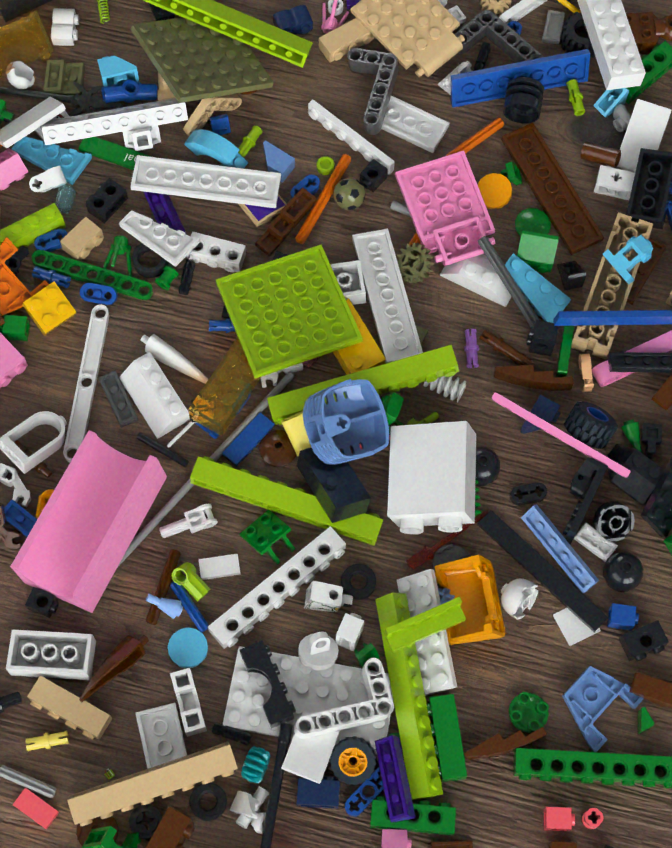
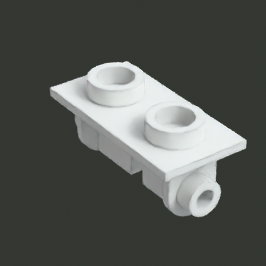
[438,61,472,95]

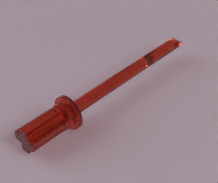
[406,511,488,570]

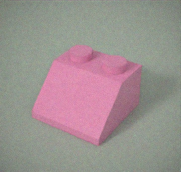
[0,148,28,191]

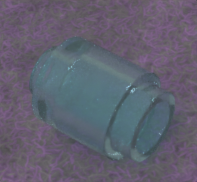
[55,185,76,213]

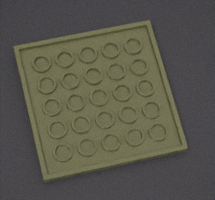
[131,17,274,103]

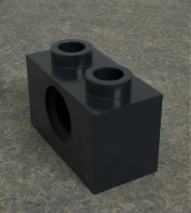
[526,320,558,356]
[619,620,669,662]

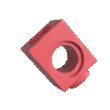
[544,807,575,832]

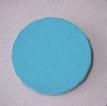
[168,627,208,668]

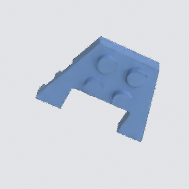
[562,666,644,752]

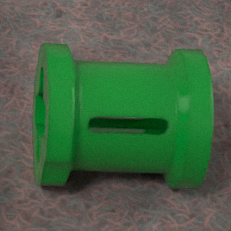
[155,265,179,290]

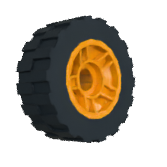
[330,736,376,785]

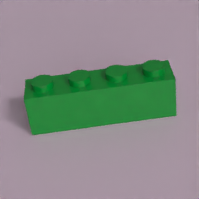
[426,694,467,782]

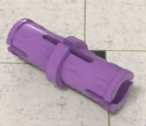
[464,329,479,368]

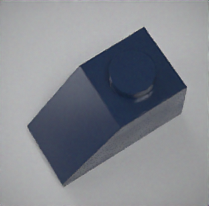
[520,395,561,434]

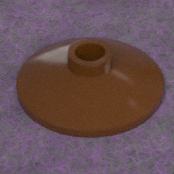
[259,430,296,467]

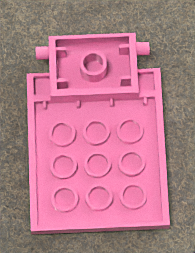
[395,151,495,266]

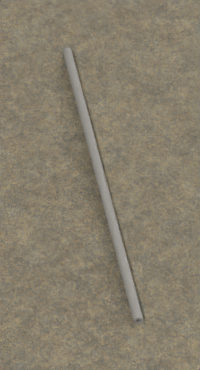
[117,371,295,568]

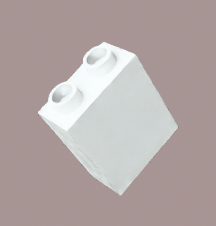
[387,421,476,534]

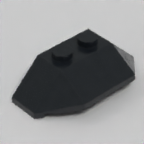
[606,444,664,506]

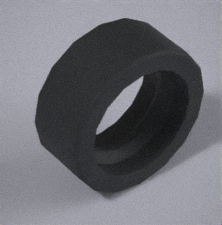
[132,243,168,278]

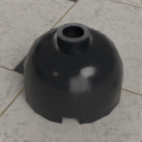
[475,446,500,486]
[593,501,635,542]
[603,551,643,592]

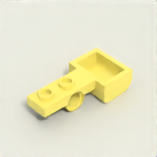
[281,411,311,457]

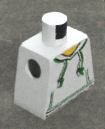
[304,581,353,612]

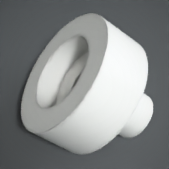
[251,812,266,834]

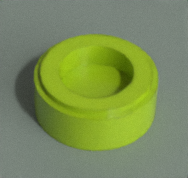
[317,156,335,175]

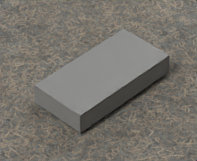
[542,10,565,45]

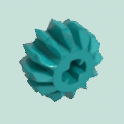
[241,746,271,783]

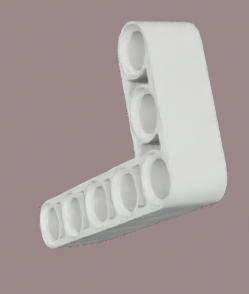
[293,658,394,739]

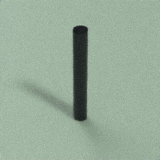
[136,432,189,467]

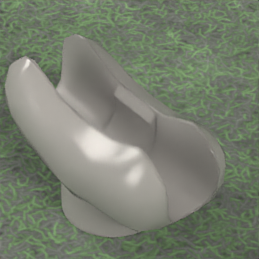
[613,104,632,132]

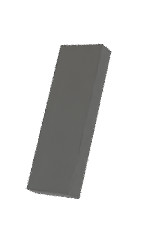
[98,370,138,428]

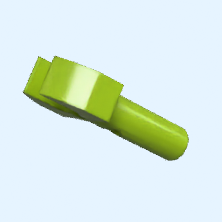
[407,412,439,425]

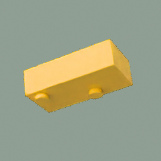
[333,299,386,375]

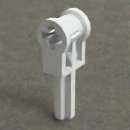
[159,504,218,538]

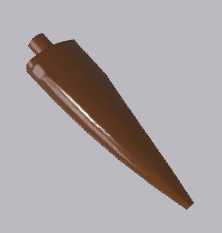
[79,635,149,703]

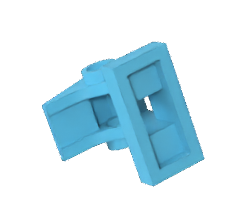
[603,235,653,285]

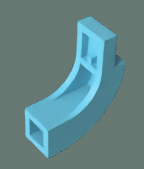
[184,129,248,169]

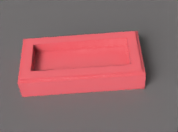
[13,787,59,830]

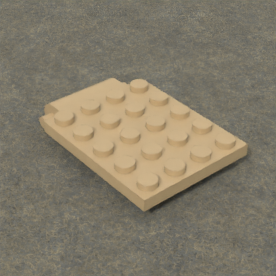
[351,0,465,77]

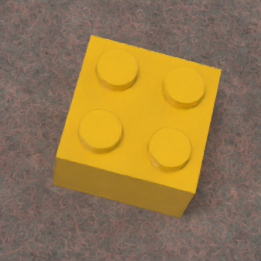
[22,281,76,336]

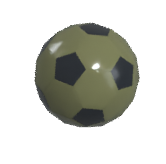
[333,178,366,210]

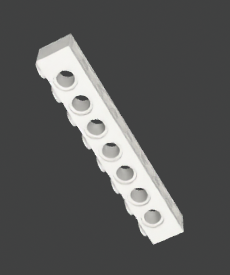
[41,98,188,145]
[208,526,346,649]

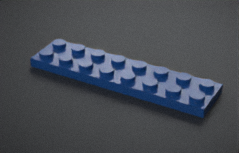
[450,49,590,108]

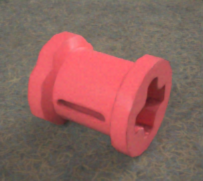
[582,808,603,829]

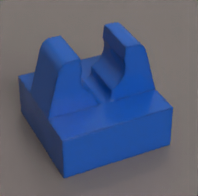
[210,114,231,135]

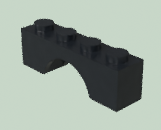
[240,640,296,728]

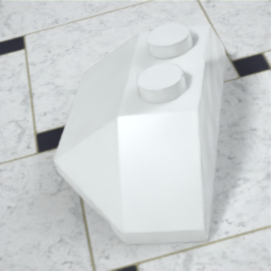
[440,254,512,307]

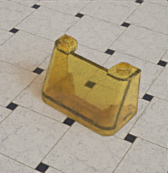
[0,10,54,77]

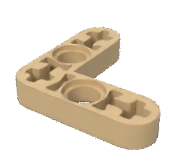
[183,94,242,136]

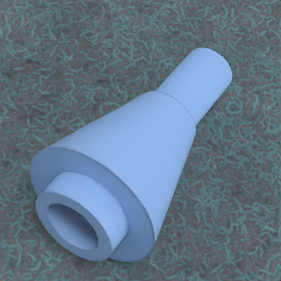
[146,594,183,619]

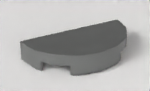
[432,544,470,572]

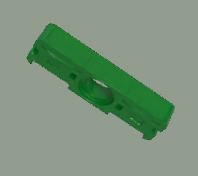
[556,326,574,377]

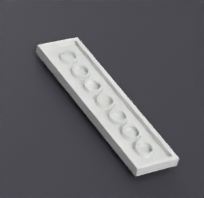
[131,155,281,208]
[352,229,423,363]

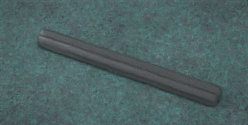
[478,236,539,327]

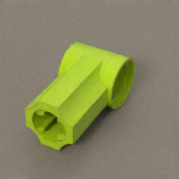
[172,562,211,602]

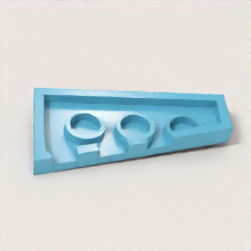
[11,136,92,185]
[504,253,571,323]

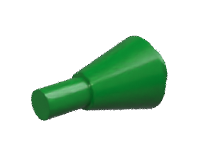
[620,419,643,453]

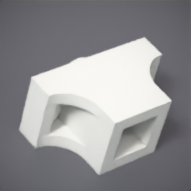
[122,125,161,151]

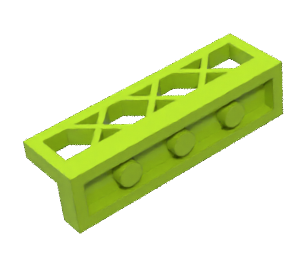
[384,597,466,653]

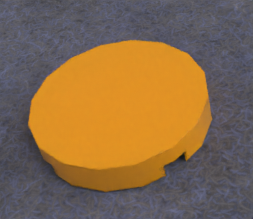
[477,173,512,209]

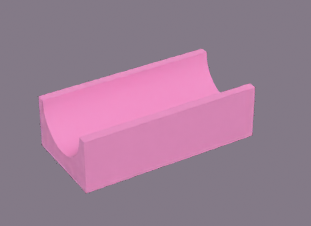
[10,430,167,613]

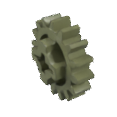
[397,243,435,284]

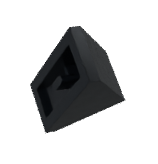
[557,261,586,291]

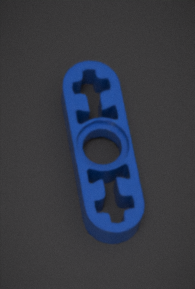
[345,767,384,817]

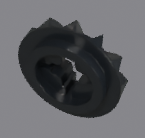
[129,804,163,839]

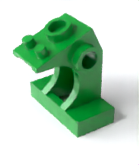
[82,826,141,848]

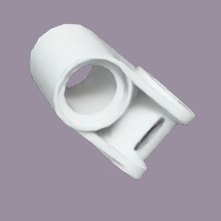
[29,166,67,193]

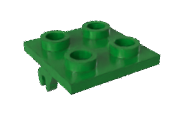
[239,510,296,565]

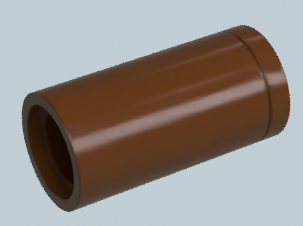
[581,141,621,168]

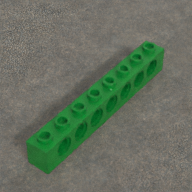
[513,748,672,788]

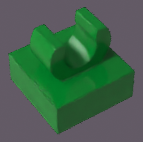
[500,161,523,186]
[354,643,380,668]

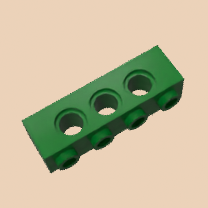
[626,41,672,104]
[370,797,456,836]

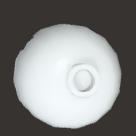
[501,578,538,619]

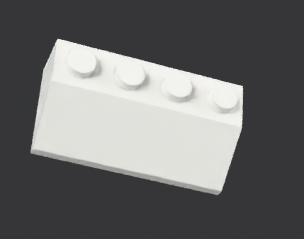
[119,352,190,439]

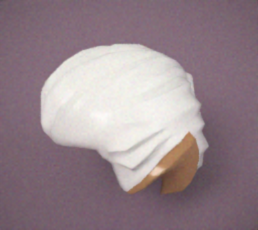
[6,61,36,89]

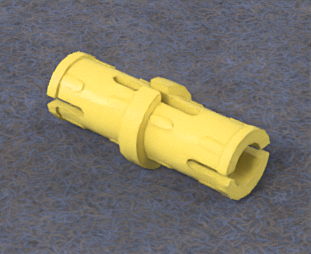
[26,730,69,751]

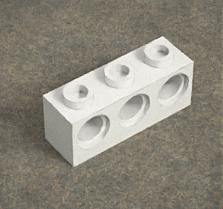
[187,231,246,272]

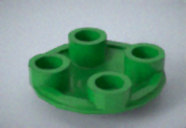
[515,208,551,236]
[508,692,549,733]

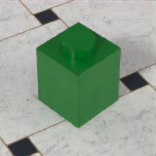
[0,315,30,341]

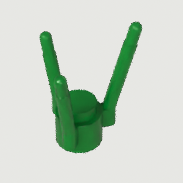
[103,236,132,277]

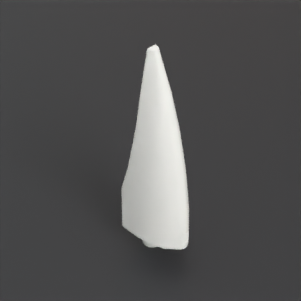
[141,334,212,386]

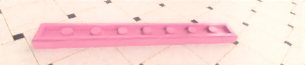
[492,392,631,478]

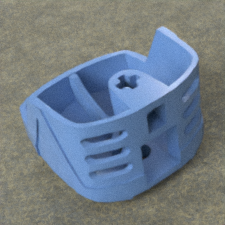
[303,379,389,465]

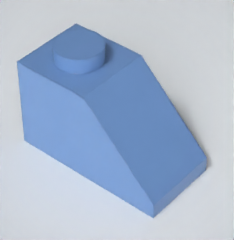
[263,140,295,183]

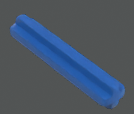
[170,582,209,633]

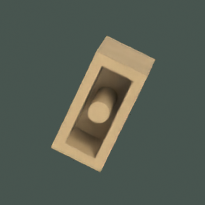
[60,217,104,261]

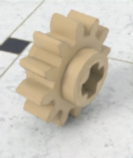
[480,0,511,16]

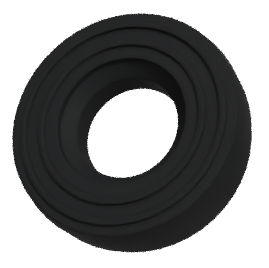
[341,564,376,600]
[189,782,227,821]

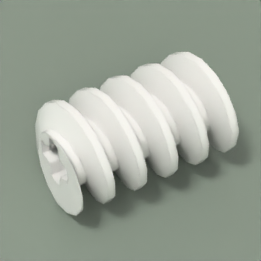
[423,376,466,403]

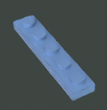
[521,504,599,594]

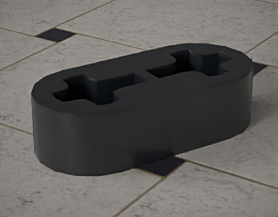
[510,483,547,505]

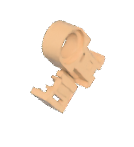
[578,354,594,392]

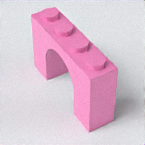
[0,333,28,388]

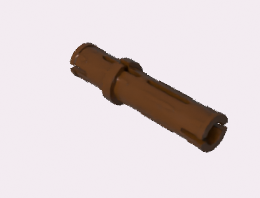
[479,329,533,365]

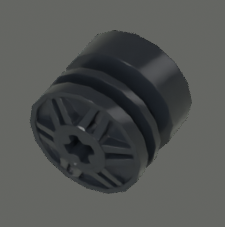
[503,77,544,124]

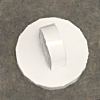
[298,631,339,670]

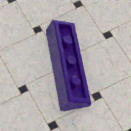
[143,191,187,235]
[375,735,415,822]

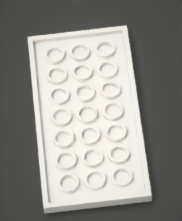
[223,646,393,755]

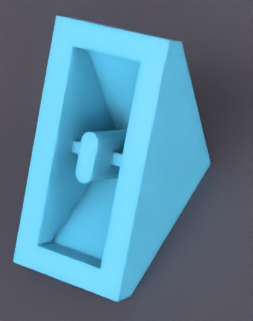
[593,88,629,118]

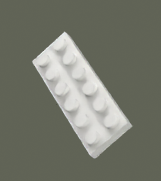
[397,569,457,696]

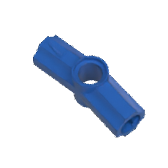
[101,80,157,103]

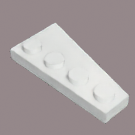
[119,210,200,267]

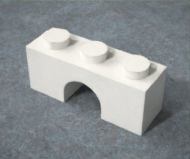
[170,668,207,737]

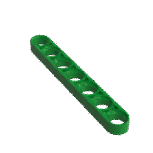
[31,250,153,300]

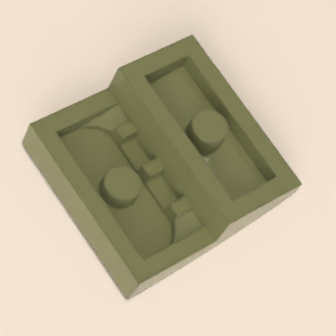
[43,59,85,96]

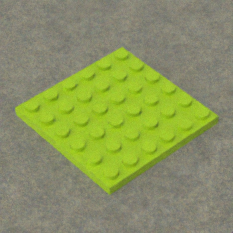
[216,245,363,379]

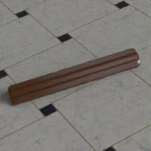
[146,549,181,625]

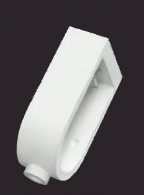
[0,411,67,474]

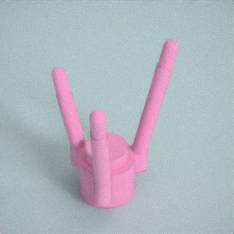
[321,0,349,34]

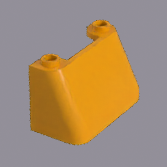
[435,555,505,645]

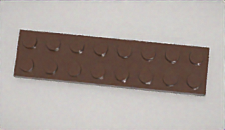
[501,123,604,255]

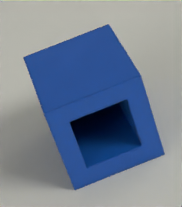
[607,603,639,631]

